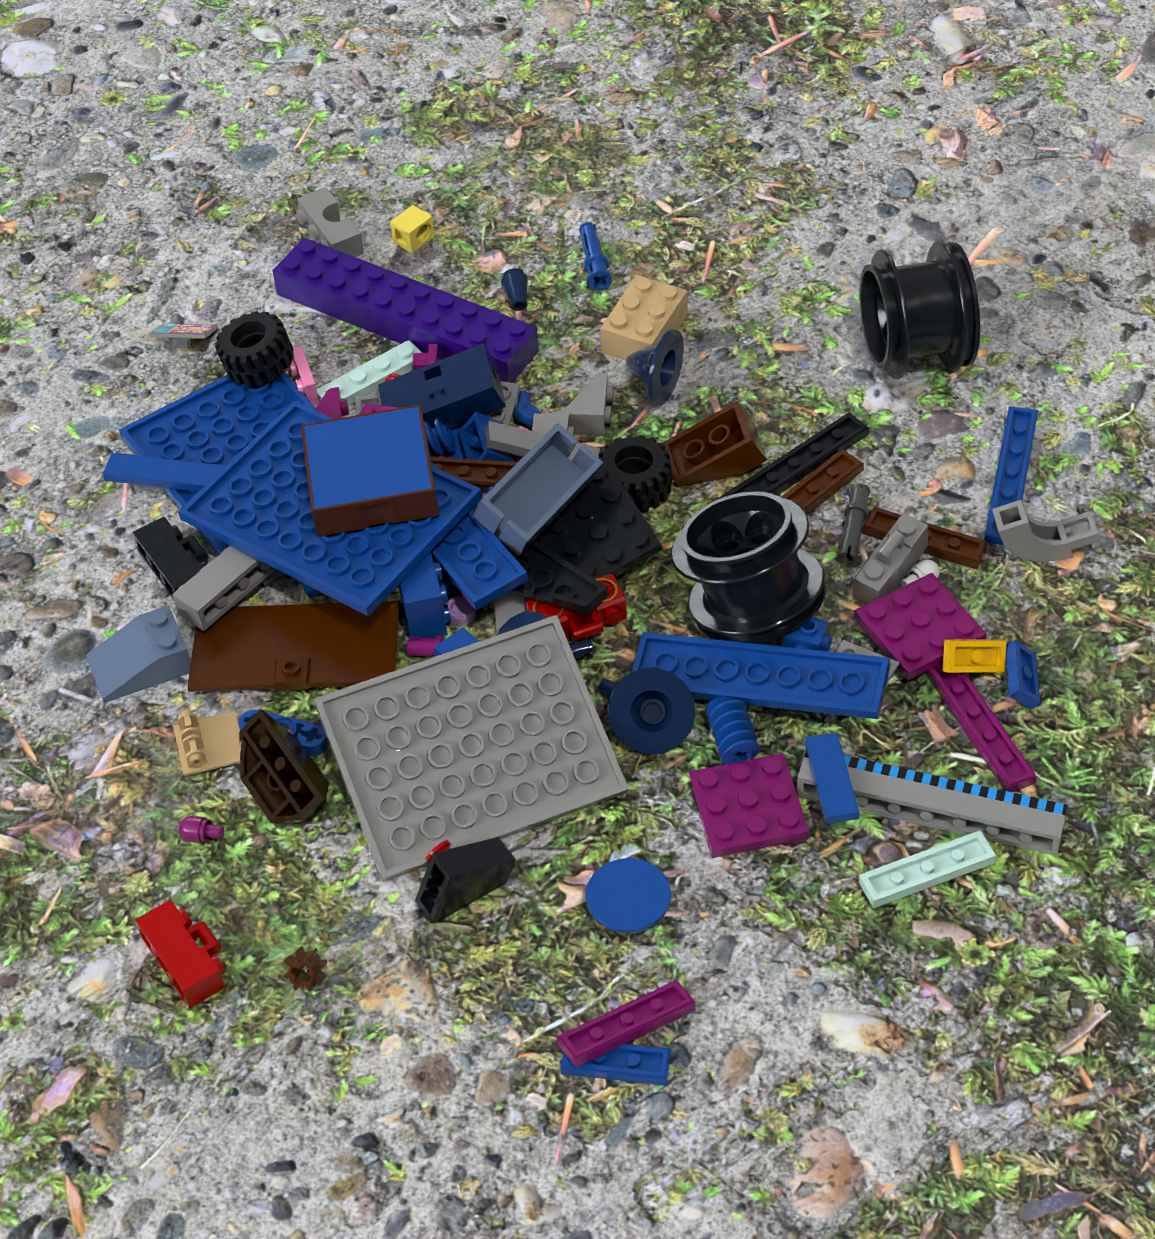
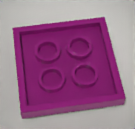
[854,573,987,681]
[689,753,809,858]

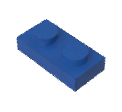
[1006,640,1040,709]

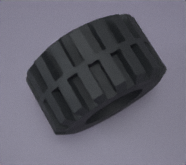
[215,311,294,386]
[598,435,672,513]

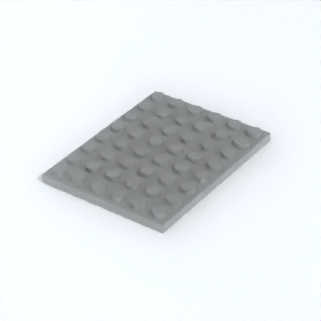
[314,615,629,882]

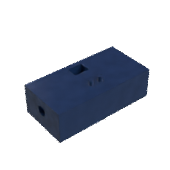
[378,343,506,428]

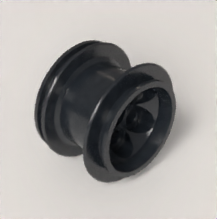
[859,241,980,380]
[671,492,826,644]

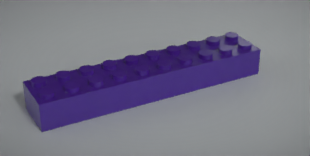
[272,238,539,383]

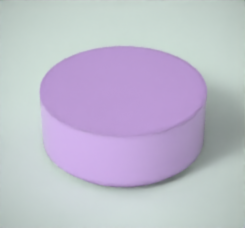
[446,596,476,626]

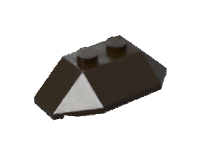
[239,709,329,825]

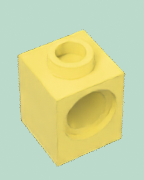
[390,205,434,253]

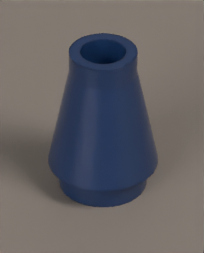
[501,268,528,311]

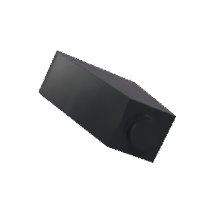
[415,837,516,924]

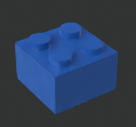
[398,551,451,638]

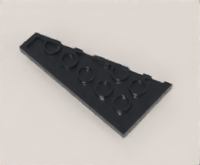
[432,504,609,614]

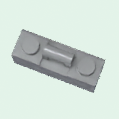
[852,513,928,604]

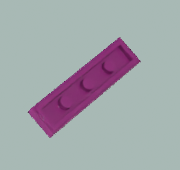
[557,980,696,1067]

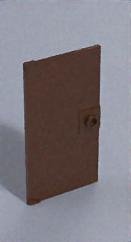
[187,600,401,692]

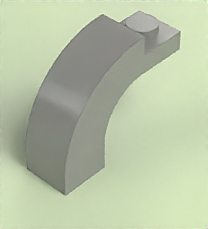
[992,500,1101,562]

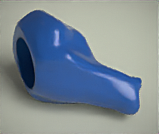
[515,389,541,428]

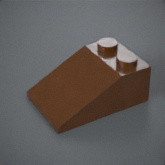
[662,401,767,486]

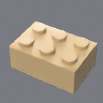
[600,275,688,361]

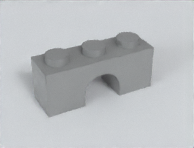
[296,187,364,257]

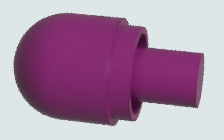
[178,816,225,843]

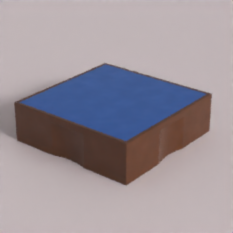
[301,404,440,537]

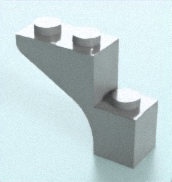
[532,373,614,437]

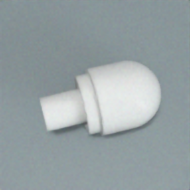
[900,559,940,587]

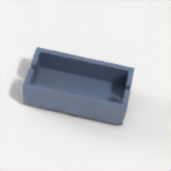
[473,423,603,556]

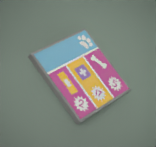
[149,324,218,348]

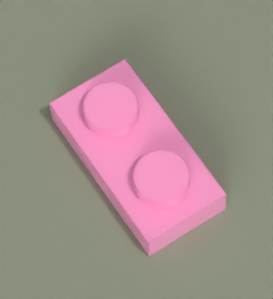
[289,346,319,405]

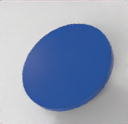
[586,858,671,933]

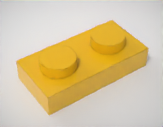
[943,639,1006,673]

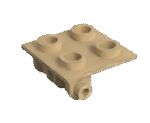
[173,710,242,776]

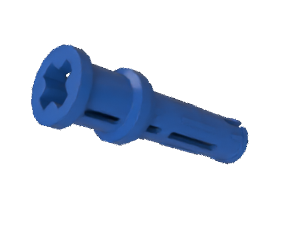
[579,222,612,290]

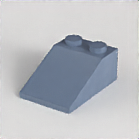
[86,605,191,703]

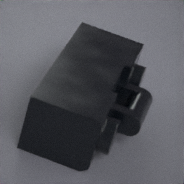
[132,516,209,600]

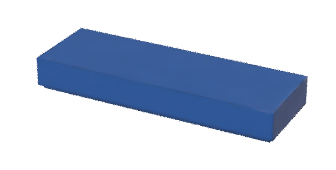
[805,733,859,824]
[561,1044,671,1086]

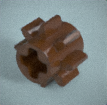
[284,946,327,992]

